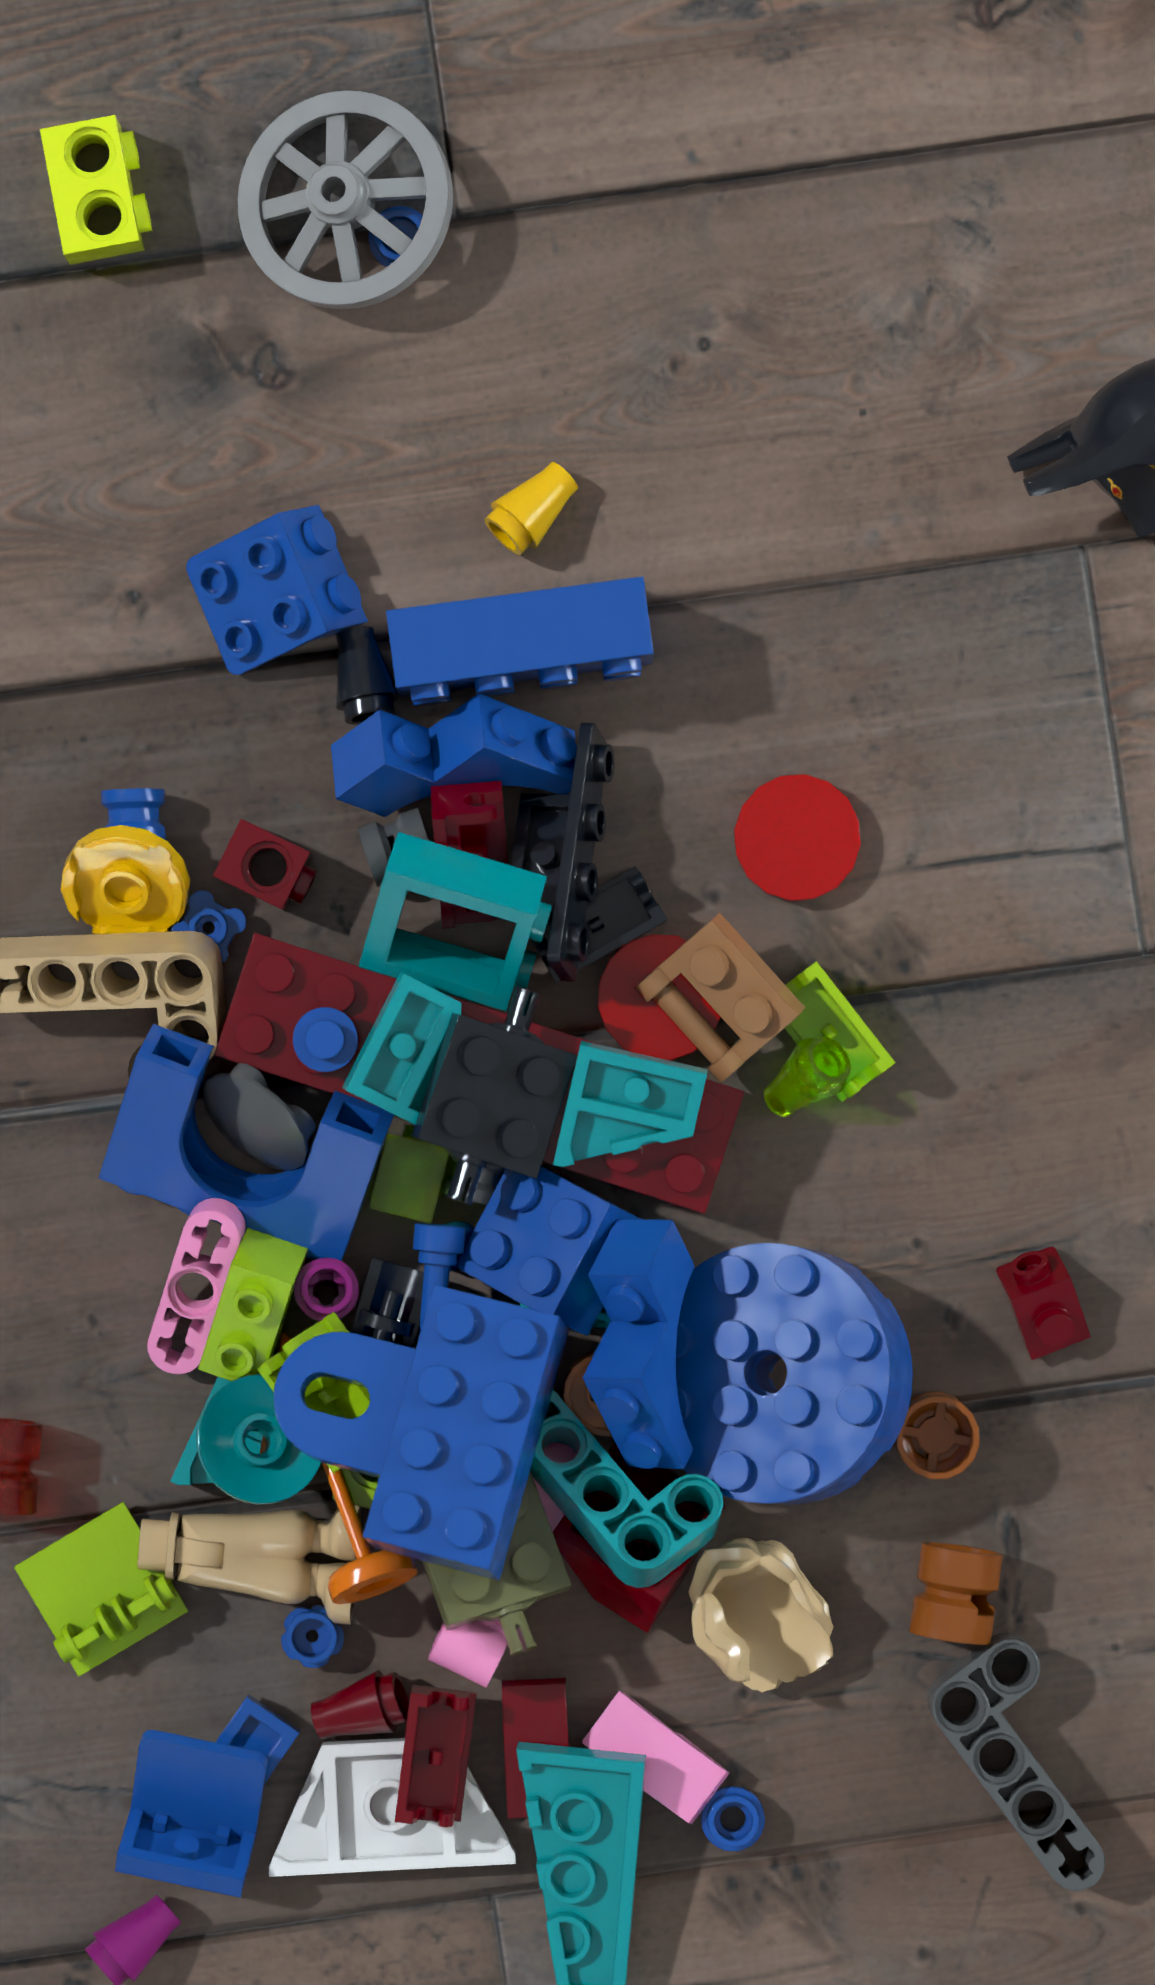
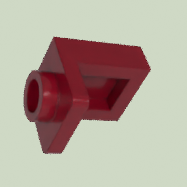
[996,1247,1091,1360]

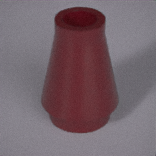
[311,1670,409,1739]

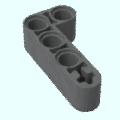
[927,1633,1105,1891]

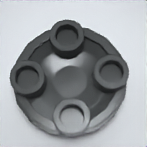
[202,1063,316,1171]

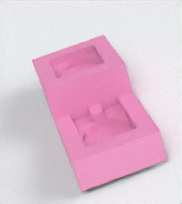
[581,1691,730,1824]

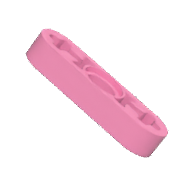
[147,1198,246,1374]

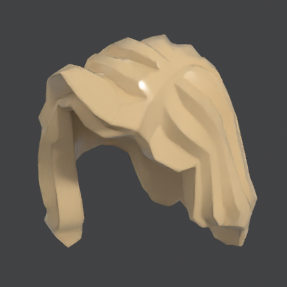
[688,1538,833,1693]

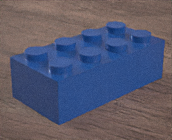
[386,576,654,706]

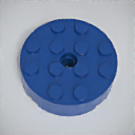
[676,1243,913,1505]

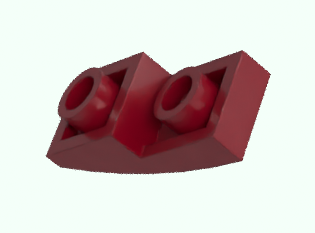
[502,1678,569,1818]

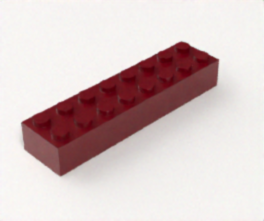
[214,933,745,1214]

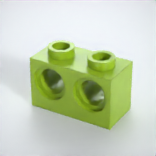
[198,1227,308,1381]

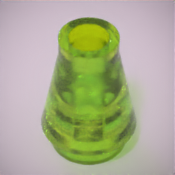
[764,1037,851,1117]

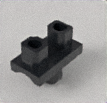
[350,1257,424,1348]

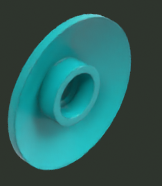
[196,1375,321,1505]

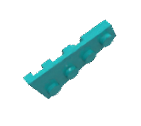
[516,1742,646,1985]

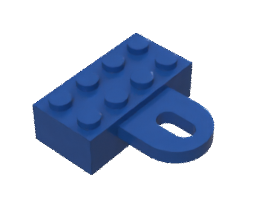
[274,1285,569,1581]

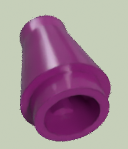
[294,1258,359,1321]
[84,1894,181,1985]

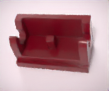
[431,781,509,929]
[395,1685,477,1827]

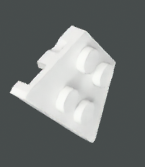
[269,1738,516,1877]

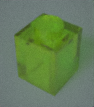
[369,1124,450,1224]

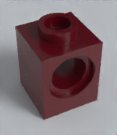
[213,819,318,912]

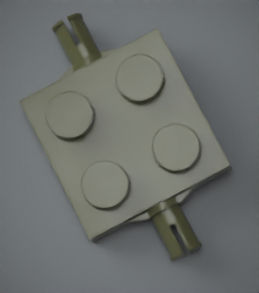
[422,1471,571,1656]

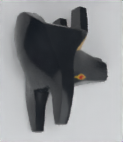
[1007,358,1155,537]

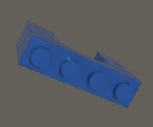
[98,1024,394,1261]

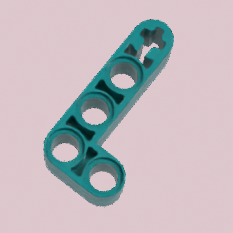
[530,1390,723,1588]

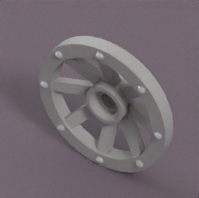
[238,90,453,309]

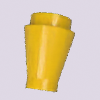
[484,462,578,555]

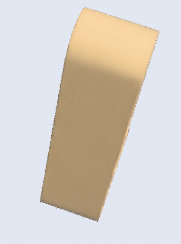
[0,931,227,1059]

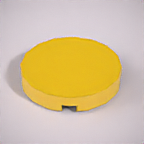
[61,825,191,934]

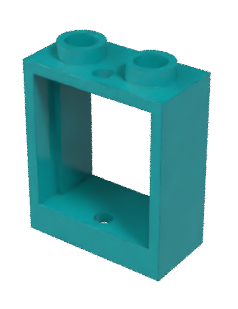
[358,832,552,1011]

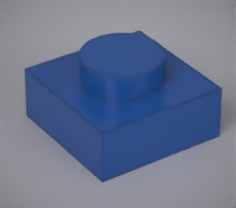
[215,1694,301,1783]

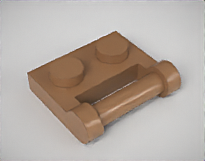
[635,912,806,1083]

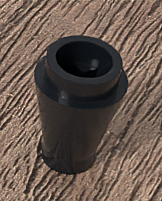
[336,626,399,725]

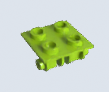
[14,1501,189,1677]

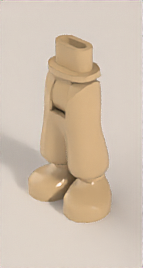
[137,1505,361,1625]

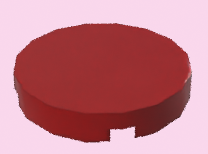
[734,774,861,901]
[598,934,721,1060]

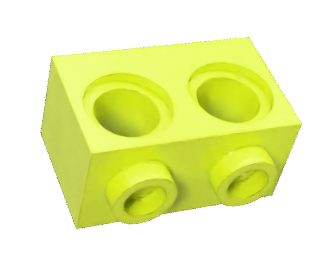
[40,115,152,265]

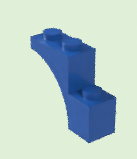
[331,693,577,817]
[583,1219,695,1469]

